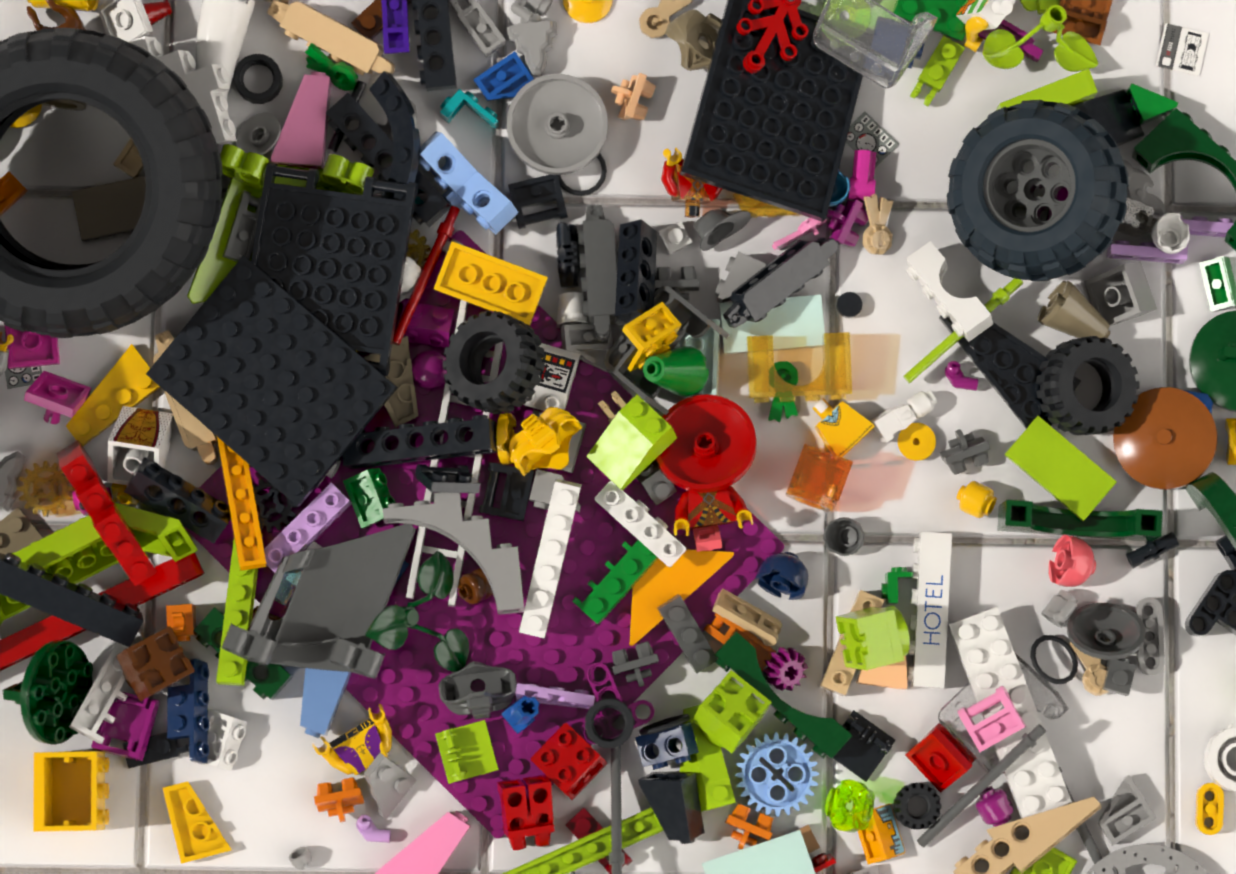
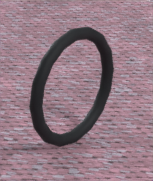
[558,153,607,196]
[1030,635,1078,684]
[639,714,690,735]

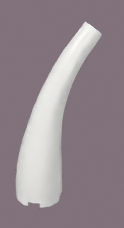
[196,0,255,183]

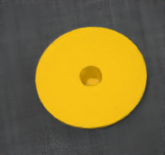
[898,423,936,461]

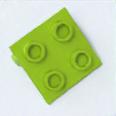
[435,720,499,784]

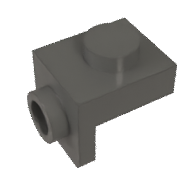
[636,461,677,506]
[1102,658,1136,696]

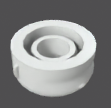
[1204,723,1236,794]

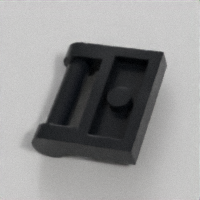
[508,175,568,229]
[479,462,534,522]
[415,464,481,493]

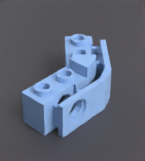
[419,131,518,235]

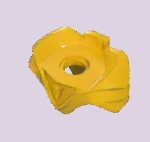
[509,407,582,476]

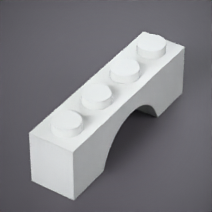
[906,241,993,342]

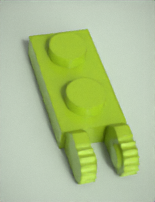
[910,35,965,107]

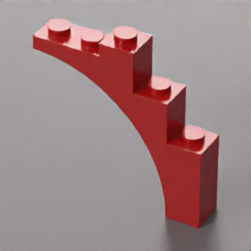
[56,440,157,586]

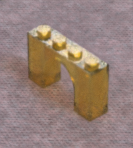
[746,332,852,403]

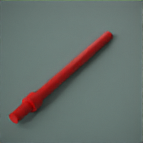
[393,206,460,345]

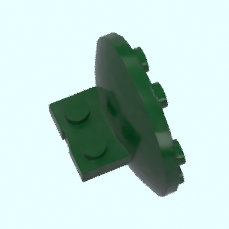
[1189,310,1236,412]
[3,640,93,745]

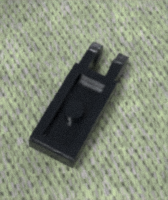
[122,732,189,769]

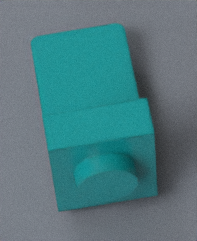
[440,89,499,129]

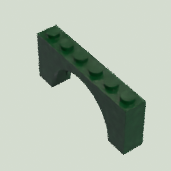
[1132,108,1236,251]
[997,500,1163,541]

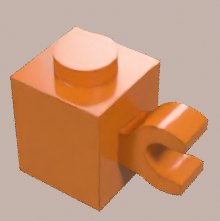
[166,604,197,642]

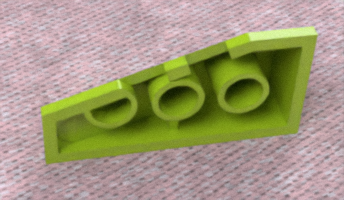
[679,704,736,812]

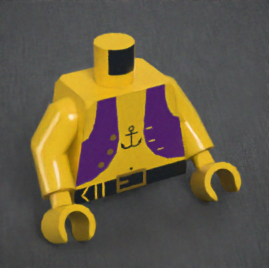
[312,704,392,776]

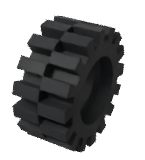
[893,783,942,830]

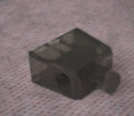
[1117,197,1157,237]

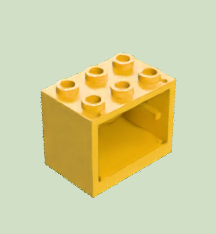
[33,751,110,832]

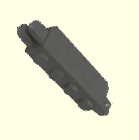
[578,205,618,342]

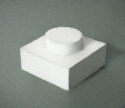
[658,220,692,255]

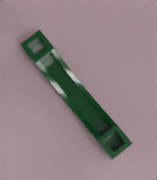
[714,631,852,759]

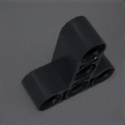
[1185,570,1236,636]

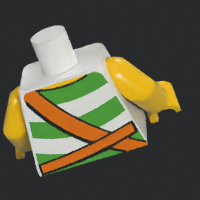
[956,0,1016,52]

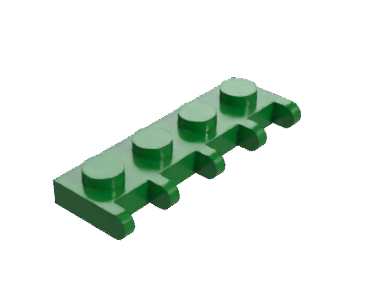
[572,540,658,625]

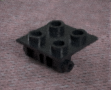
[833,710,896,782]

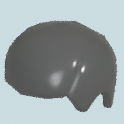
[823,517,865,556]

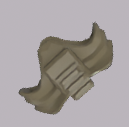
[665,9,722,71]

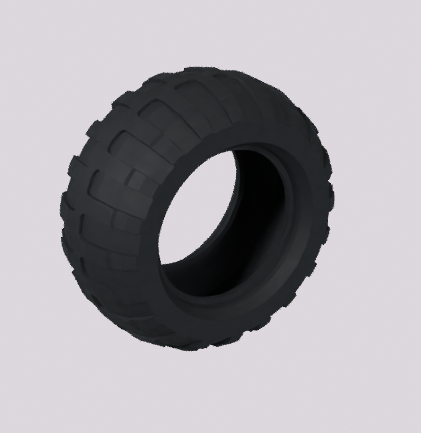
[0,28,223,338]

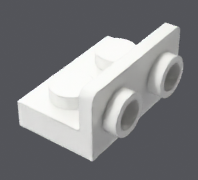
[207,710,247,771]

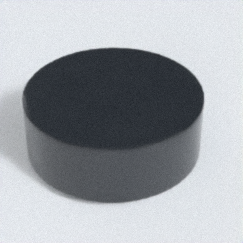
[836,292,862,318]

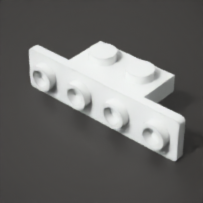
[595,481,686,567]

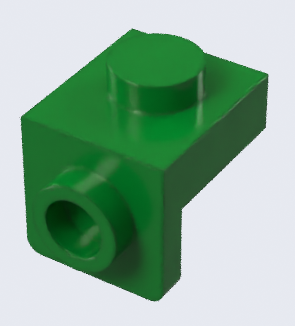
[881,567,913,605]

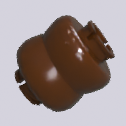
[458,568,493,605]

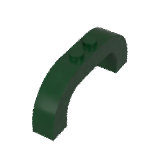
[1186,472,1236,550]

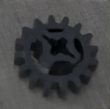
[252,478,299,533]

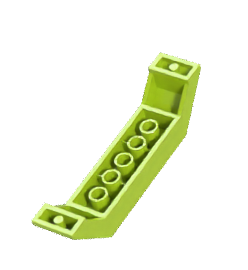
[0,502,198,626]

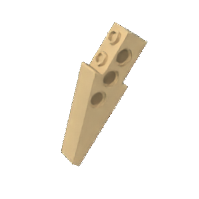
[953,797,1101,874]

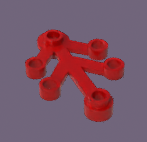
[736,0,808,73]

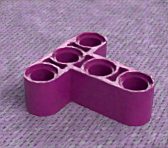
[583,663,655,745]

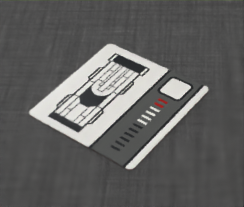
[1156,23,1209,76]

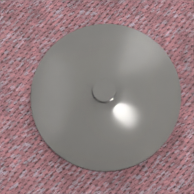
[507,74,608,175]

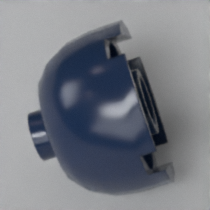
[756,552,808,600]

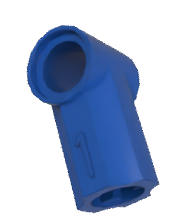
[501,696,539,734]

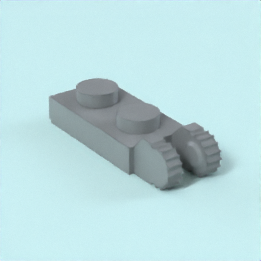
[448,0,507,57]

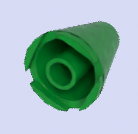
[643,346,709,397]

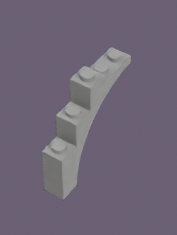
[383,492,524,615]

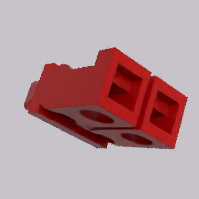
[497,775,555,851]

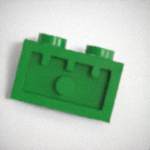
[343,468,396,529]

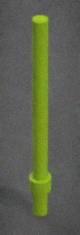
[903,278,1023,384]

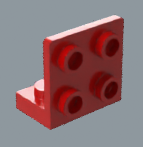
[531,723,608,800]

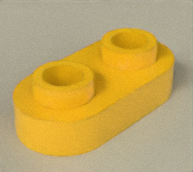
[1195,783,1224,835]

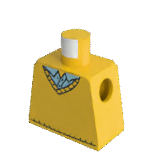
[812,398,875,462]

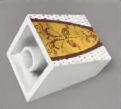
[107,406,173,485]

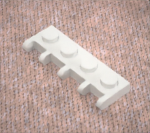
[69,642,134,744]

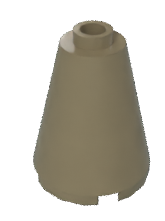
[1037,280,1111,338]

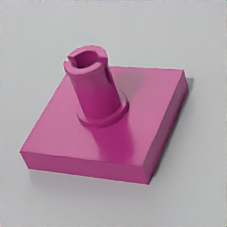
[24,371,91,424]

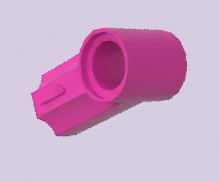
[848,150,877,201]

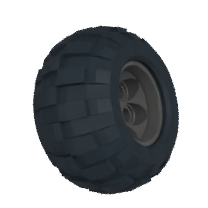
[947,100,1129,281]

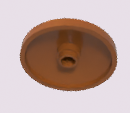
[1113,387,1218,490]

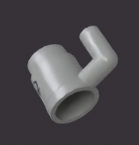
[511,0,553,22]
[1041,590,1078,628]

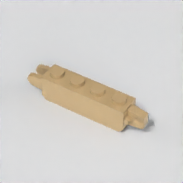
[267,0,396,76]
[152,330,219,465]

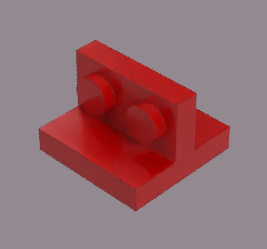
[905,722,975,793]

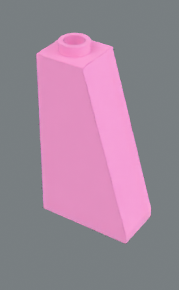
[271,72,332,169]
[375,810,471,874]

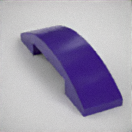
[381,0,410,54]

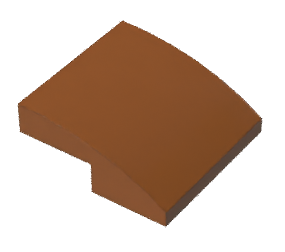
[1053,0,1113,45]

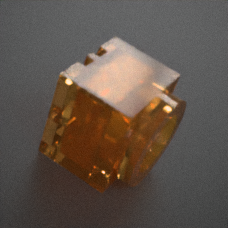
[785,444,853,513]

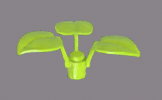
[983,0,1098,72]

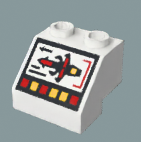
[524,343,580,411]

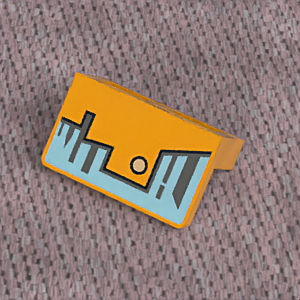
[853,803,905,864]

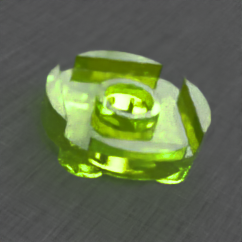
[825,779,875,833]

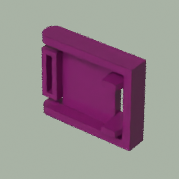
[91,691,160,761]

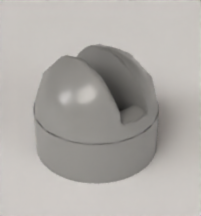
[289,847,312,870]

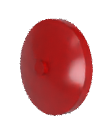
[656,394,757,493]

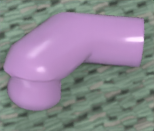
[356,815,391,843]

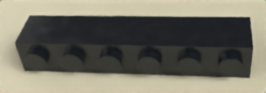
[0,553,144,647]

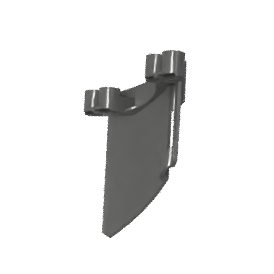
[221,524,416,679]

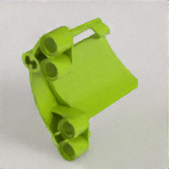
[187,144,374,304]

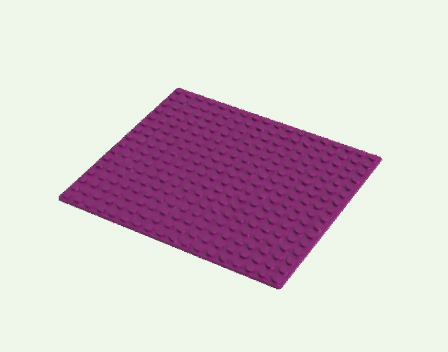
[184,230,784,838]

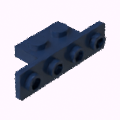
[167,659,210,764]

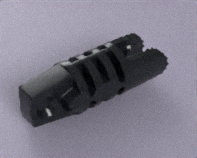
[556,222,580,288]

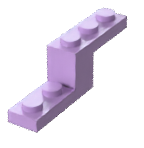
[1107,216,1234,264]

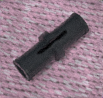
[1126,531,1179,569]

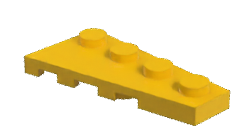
[66,344,160,446]

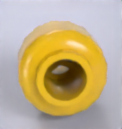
[957,481,997,518]

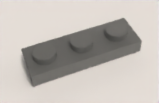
[657,594,718,673]

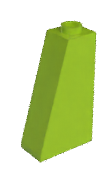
[997,69,1098,110]

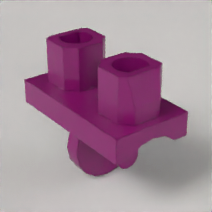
[827,200,868,247]

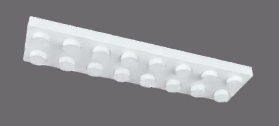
[948,607,1072,819]

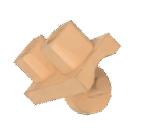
[611,73,656,121]

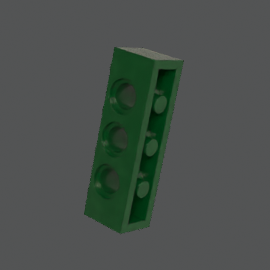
[194,607,293,700]

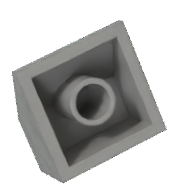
[1084,261,1157,326]

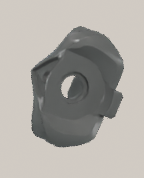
[439,661,517,720]

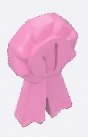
[772,218,827,250]

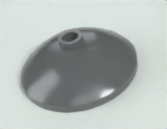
[1067,603,1145,660]

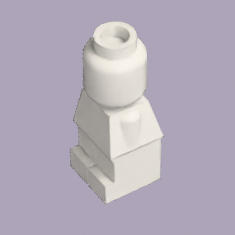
[869,391,937,443]

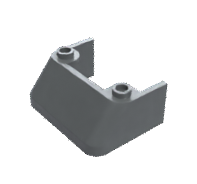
[604,286,730,415]

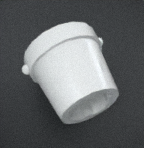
[556,292,589,329]

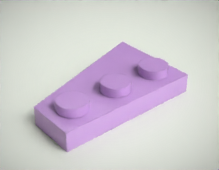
[516,683,595,709]

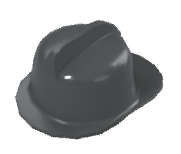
[693,209,751,251]

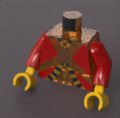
[661,148,723,218]
[674,486,753,536]

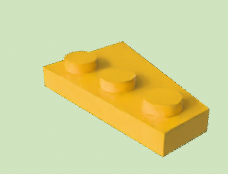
[162,781,232,864]

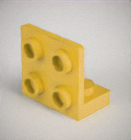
[622,302,682,372]

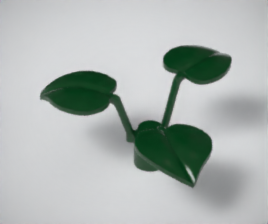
[365,551,469,672]

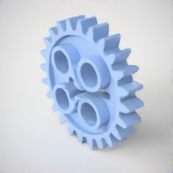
[735,732,819,817]

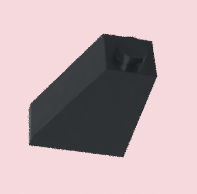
[638,772,705,844]

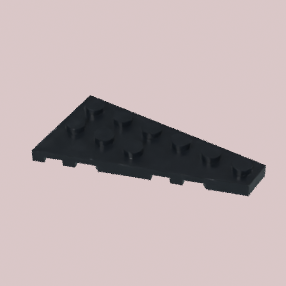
[939,296,1081,429]

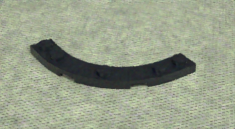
[369,71,420,201]

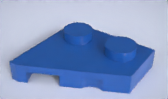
[473,51,534,101]

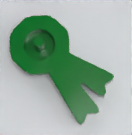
[305,43,358,91]
[767,361,798,423]

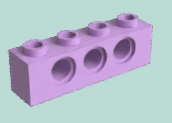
[264,483,352,573]

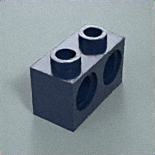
[635,722,699,770]

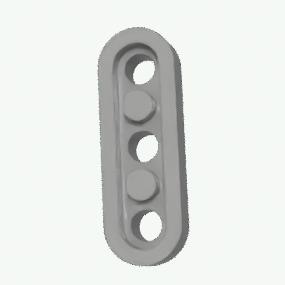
[1135,597,1165,675]

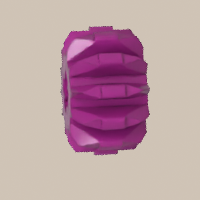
[763,647,809,691]

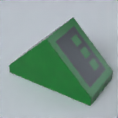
[1126,83,1179,125]

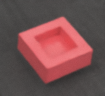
[693,525,722,552]

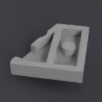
[560,324,613,373]

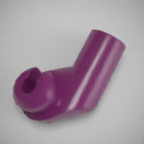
[945,361,978,391]

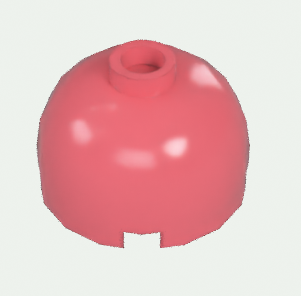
[1049,535,1096,587]

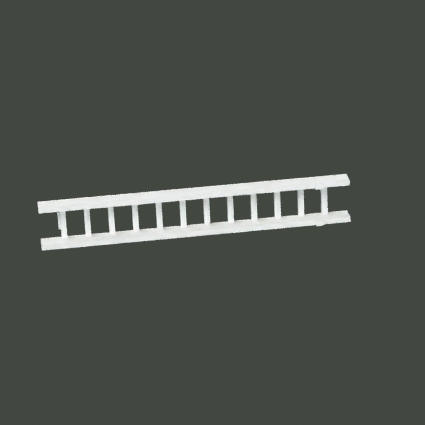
[406,300,504,607]

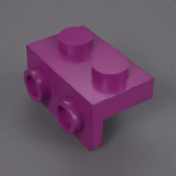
[400,301,455,348]

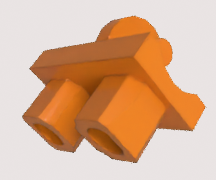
[314,777,364,823]
[725,803,773,850]

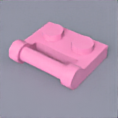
[957,686,1026,752]

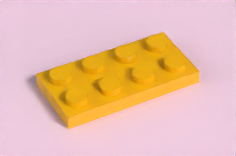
[434,241,548,326]

